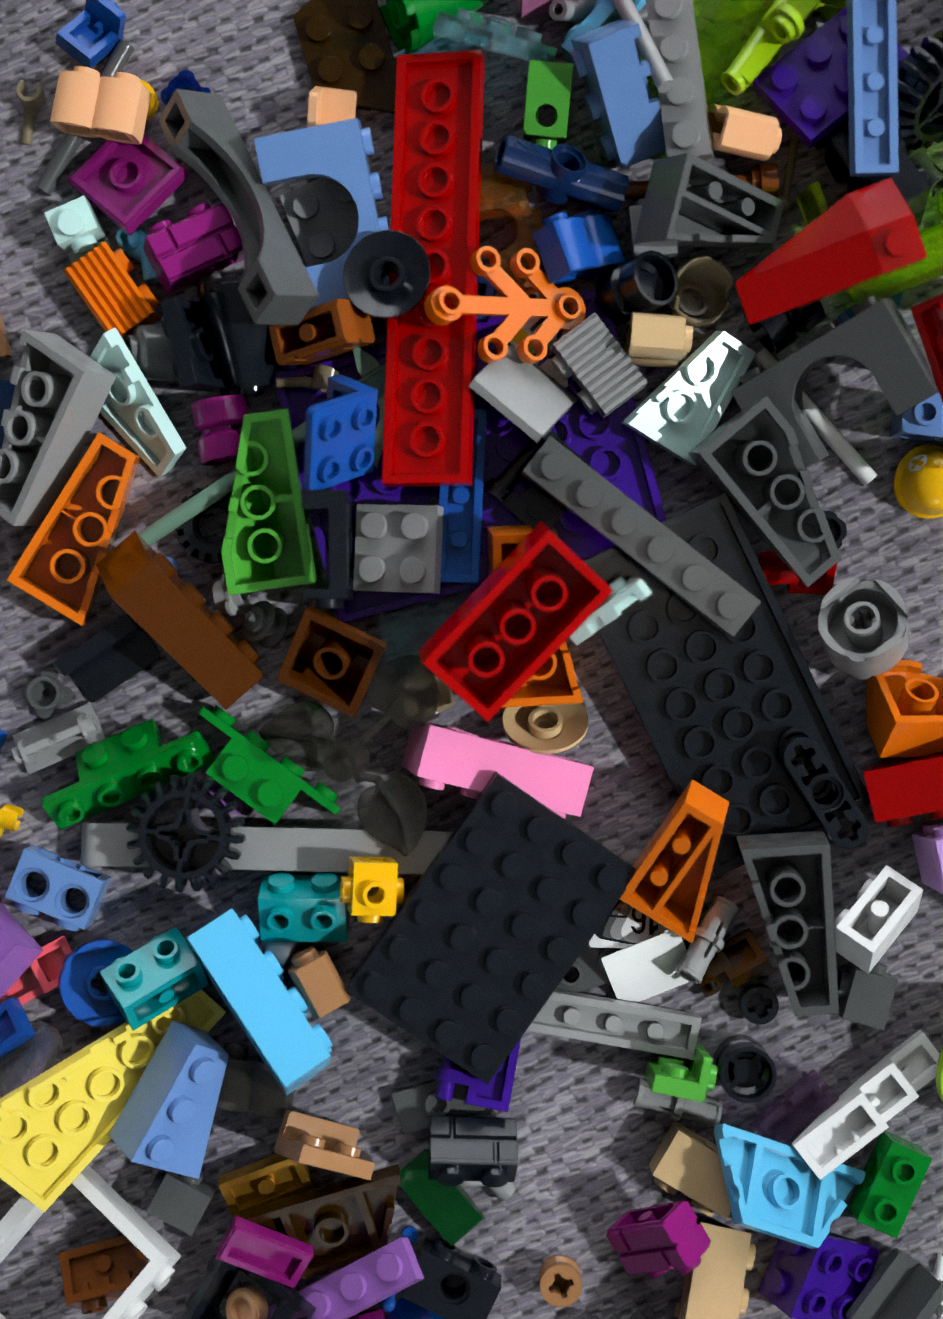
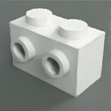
[834,865,924,974]

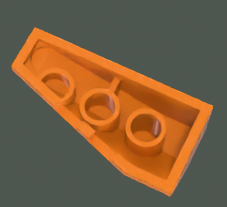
[866,660,943,758]

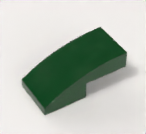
[400,1149,485,1246]

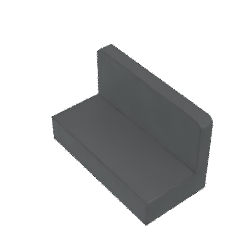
[845,1248,943,1319]

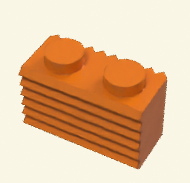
[63,242,161,342]

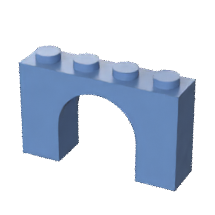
[253,118,390,308]

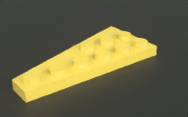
[0,989,226,1212]

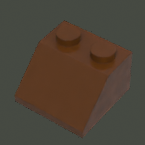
[276,605,387,718]

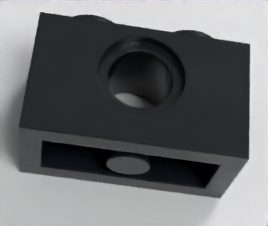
[401,1238,502,1319]

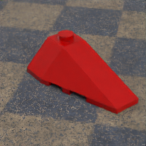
[734,178,927,326]

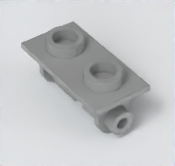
[12,702,106,775]

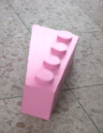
[401,719,594,819]

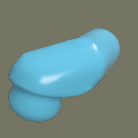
[116,228,161,285]

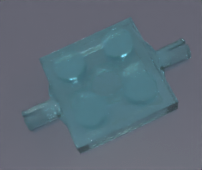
[433,8,557,62]

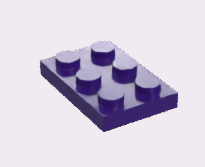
[753,6,909,148]

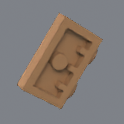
[273,1110,375,1180]

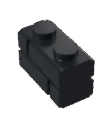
[428,1116,518,1188]

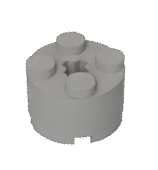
[818,578,910,680]

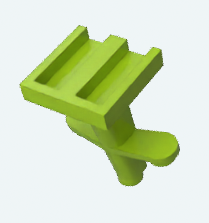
[721,0,847,95]

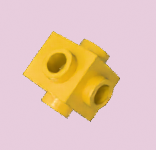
[340,856,404,923]

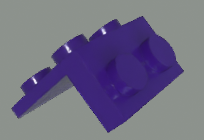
[758,1235,879,1319]

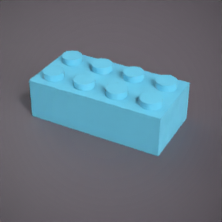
[187,908,333,1096]

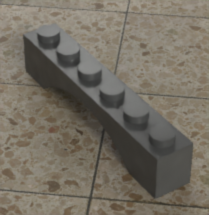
[158,89,319,325]
[521,436,761,637]

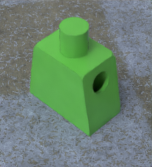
[523,60,573,150]

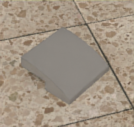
[469,344,578,443]

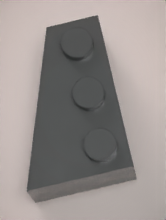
[633,152,785,249]

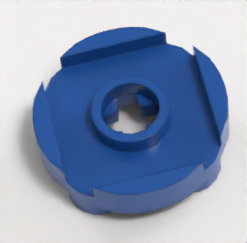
[58,939,133,1027]

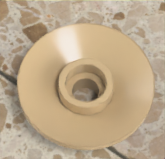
[502,703,588,754]

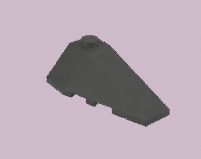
[688,395,841,587]

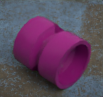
[190,395,249,466]

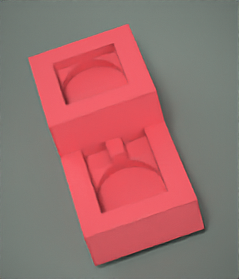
[0,935,73,1005]

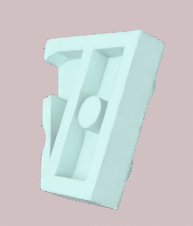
[569,576,652,646]

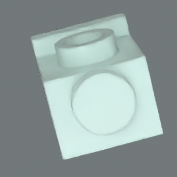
[44,196,111,263]

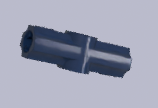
[493,135,629,212]

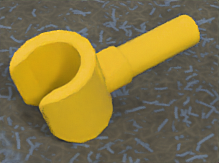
[0,804,24,838]

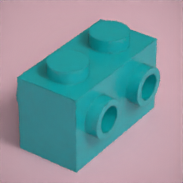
[258,872,350,942]
[100,927,209,1031]

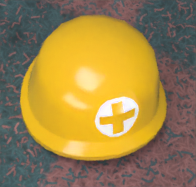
[893,444,943,519]

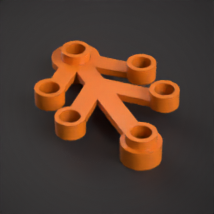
[424,246,586,364]

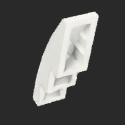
[792,1030,940,1180]

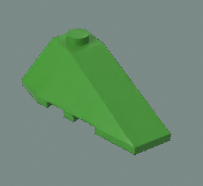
[221,409,317,595]

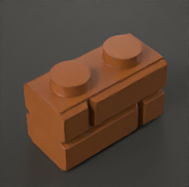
[269,299,375,365]

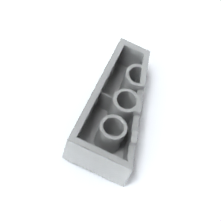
[0,329,116,526]

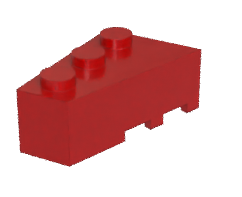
[863,752,943,827]

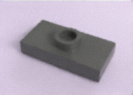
[391,1070,485,1134]

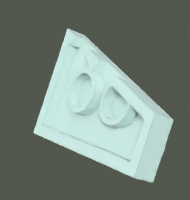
[90,327,186,478]
[622,331,756,466]

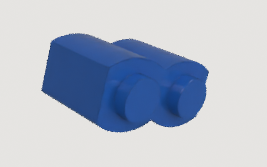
[533,209,626,284]

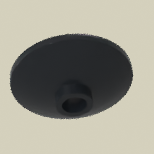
[343,230,431,319]

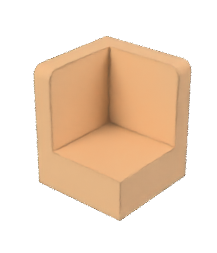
[307,86,357,128]

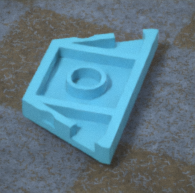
[714,1123,866,1248]

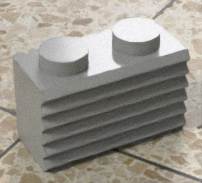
[550,312,647,419]

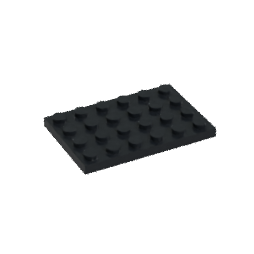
[345,771,636,1084]

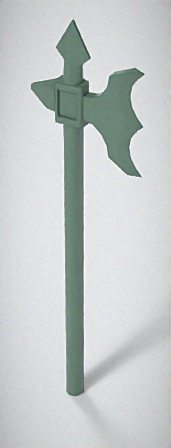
[106,347,386,555]

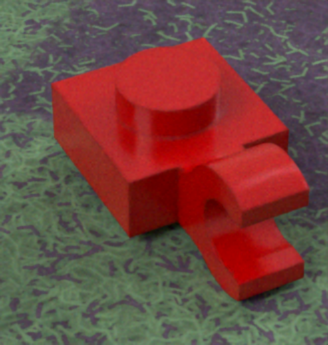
[759,551,837,594]

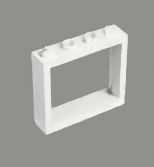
[0,1165,181,1319]

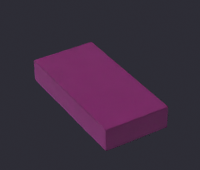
[216,1216,314,1289]

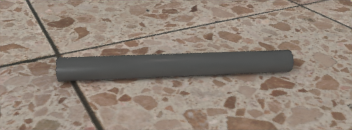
[35,39,134,196]

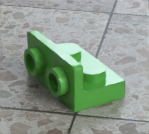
[644,1044,717,1102]

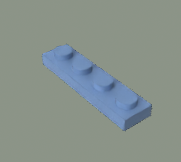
[847,0,899,177]

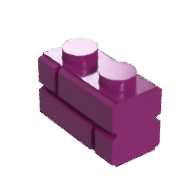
[143,203,244,294]
[606,1201,711,1278]

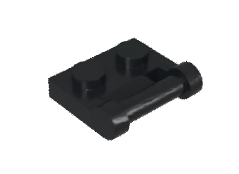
[484,430,599,529]

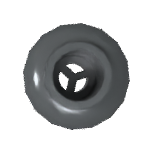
[125,325,176,380]

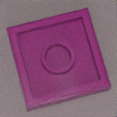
[67,135,189,235]

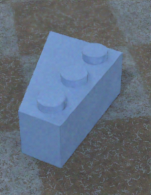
[109,1020,229,1179]

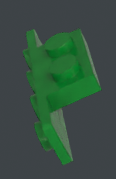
[197,705,342,824]
[42,718,215,829]

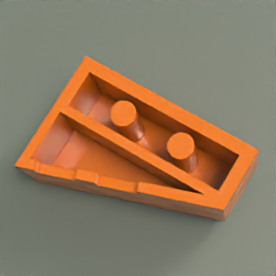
[620,779,729,944]

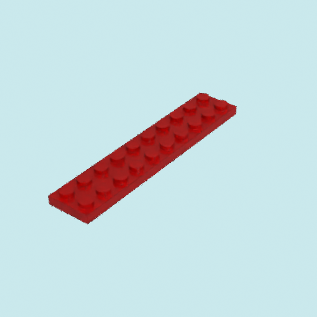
[382,50,485,487]

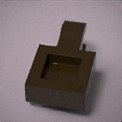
[697,928,772,998]

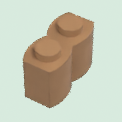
[286,944,351,1019]

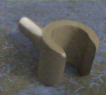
[16,80,46,145]
[276,364,339,393]

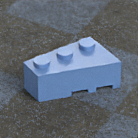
[569,19,666,169]

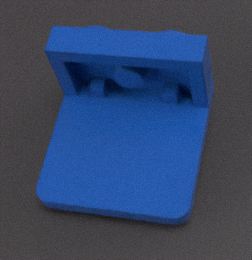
[304,374,378,491]

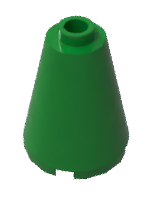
[379,0,492,54]

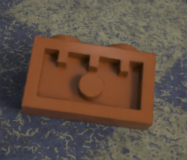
[59,1235,150,1314]

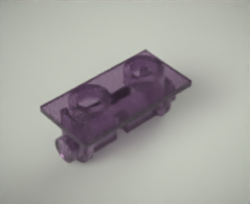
[748,1069,839,1145]

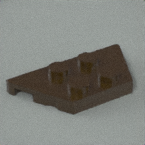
[293,0,396,114]
[239,1164,401,1279]

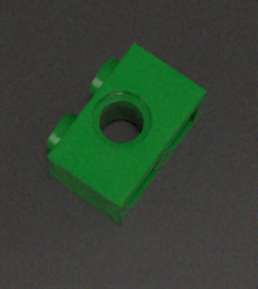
[847,1130,932,1239]

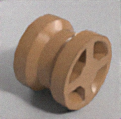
[539,1255,582,1308]

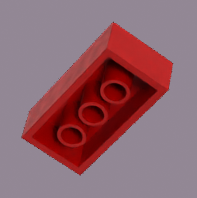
[419,521,613,722]

